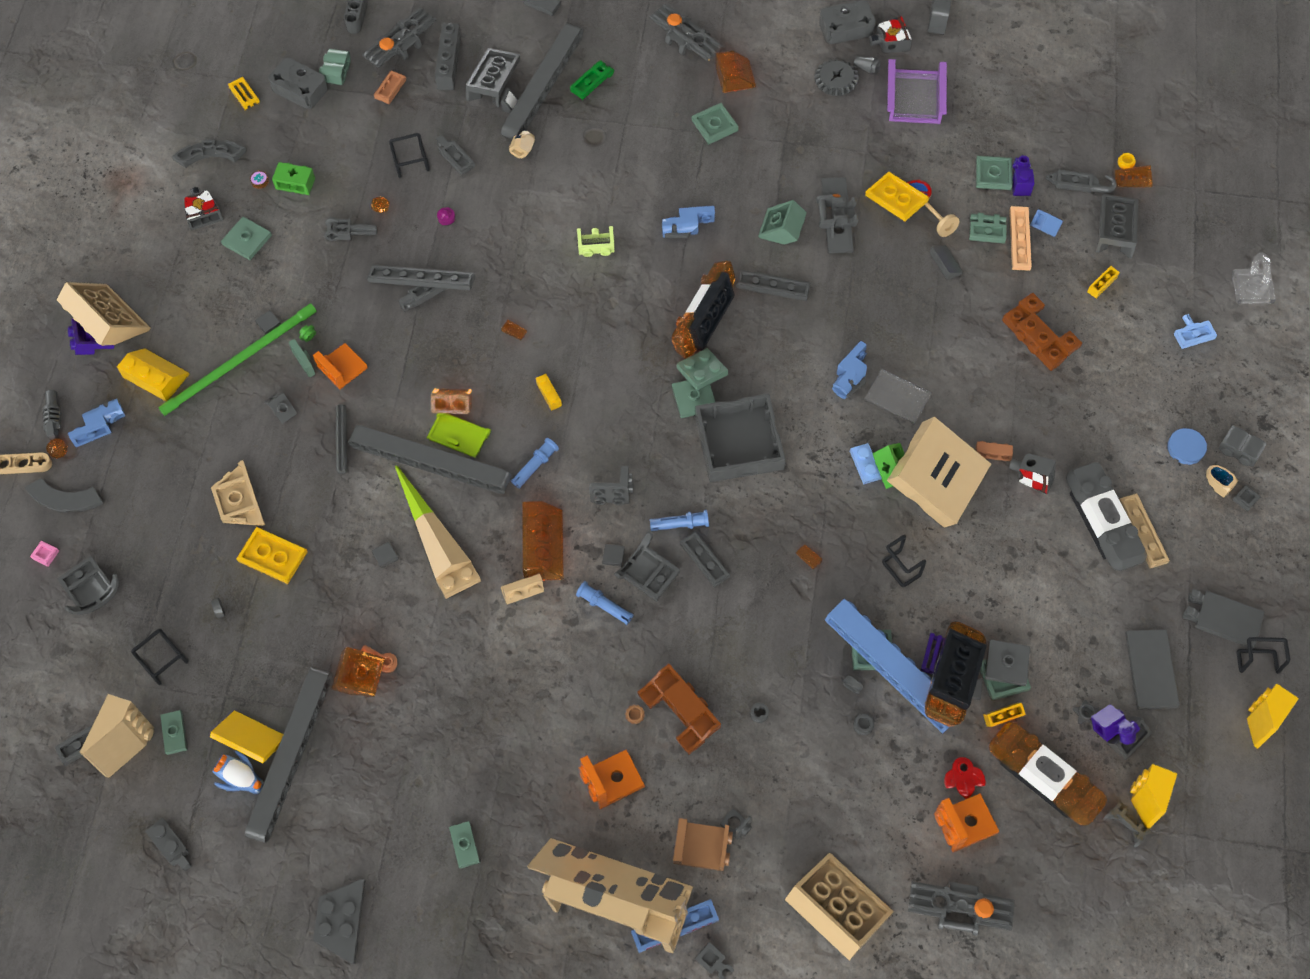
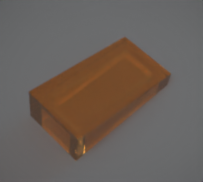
[501,320,527,341]
[796,545,822,569]

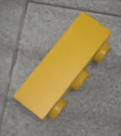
[1087,266,1120,299]
[536,374,562,411]
[983,703,1026,727]

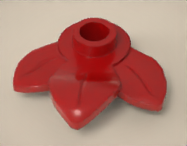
[944,757,986,799]

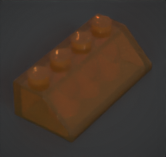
[522,501,564,580]

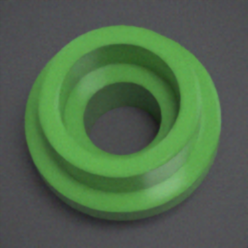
[299,325,316,342]

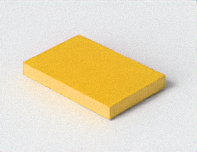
[865,172,929,221]
[236,527,308,584]
[210,710,283,763]

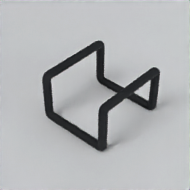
[389,133,430,178]
[882,535,927,587]
[131,629,189,685]
[1237,637,1290,674]

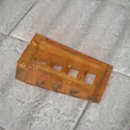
[1115,166,1152,187]

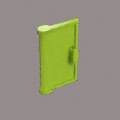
[427,409,491,458]

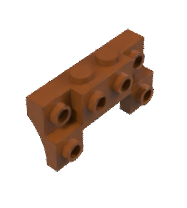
[1002,293,1082,371]
[638,664,721,755]

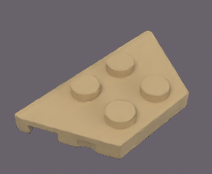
[211,460,265,526]

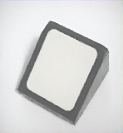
[501,88,518,113]

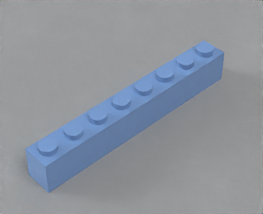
[825,599,963,734]

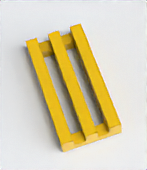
[228,77,260,110]

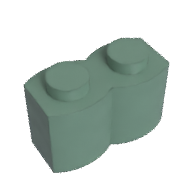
[319,49,351,85]

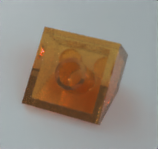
[716,51,756,93]
[331,647,385,697]

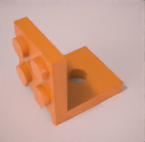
[578,750,645,809]
[934,794,999,852]

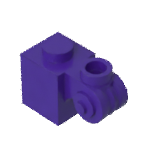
[1012,155,1035,196]
[1091,704,1140,745]

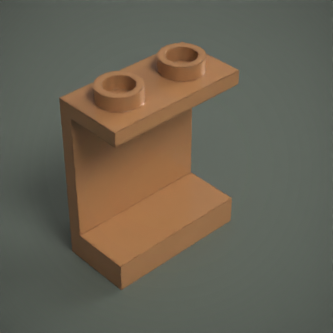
[673,818,733,871]

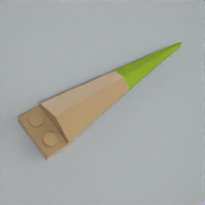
[395,466,481,599]

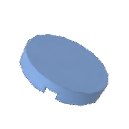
[1168,428,1207,465]

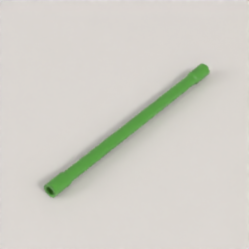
[158,303,317,416]

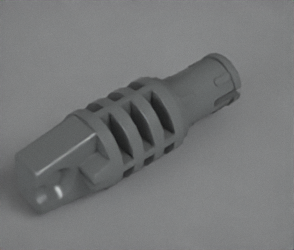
[43,390,61,441]

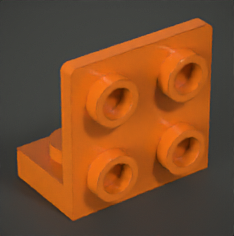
[313,343,368,390]

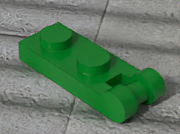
[570,60,614,100]

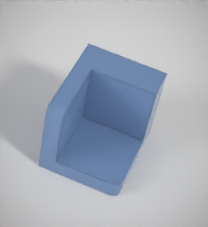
[1030,209,1063,237]

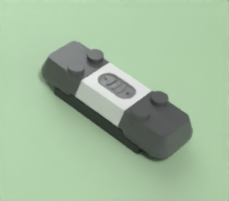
[1066,462,1147,571]

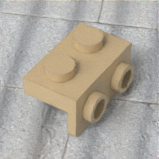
[501,574,544,604]

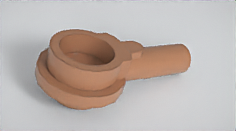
[361,645,398,673]

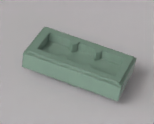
[289,339,315,377]
[160,710,187,755]
[449,821,480,869]

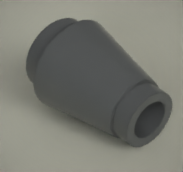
[854,56,881,74]

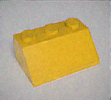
[117,348,189,401]
[1247,684,1299,749]
[1130,764,1177,829]

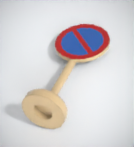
[906,180,960,237]

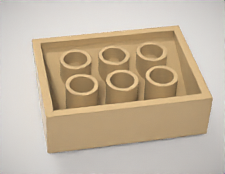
[57,282,150,346]
[80,694,154,778]
[785,853,894,960]

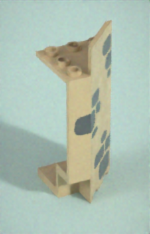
[527,838,693,953]

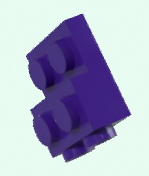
[68,318,114,355]

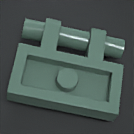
[969,212,1007,244]

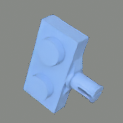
[1174,314,1217,349]
[850,443,882,485]

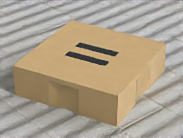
[887,417,991,528]

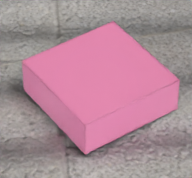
[30,541,59,567]

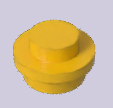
[1117,153,1136,170]

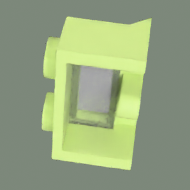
[577,226,614,257]

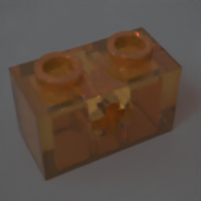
[431,389,472,414]

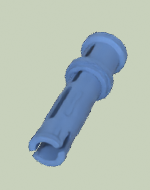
[511,438,559,489]
[650,510,709,531]
[576,581,633,625]

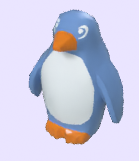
[212,750,264,794]

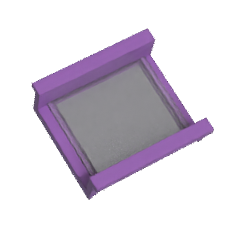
[887,59,947,124]

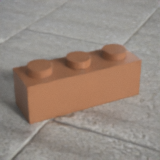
[975,441,1013,461]

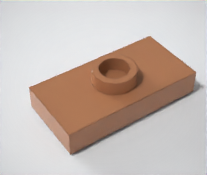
[374,71,406,104]

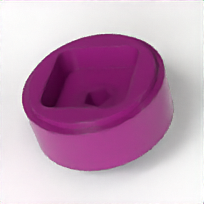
[437,207,455,225]

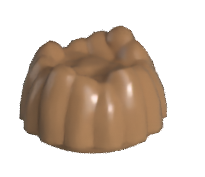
[625,705,645,724]

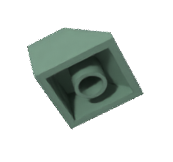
[758,200,807,245]

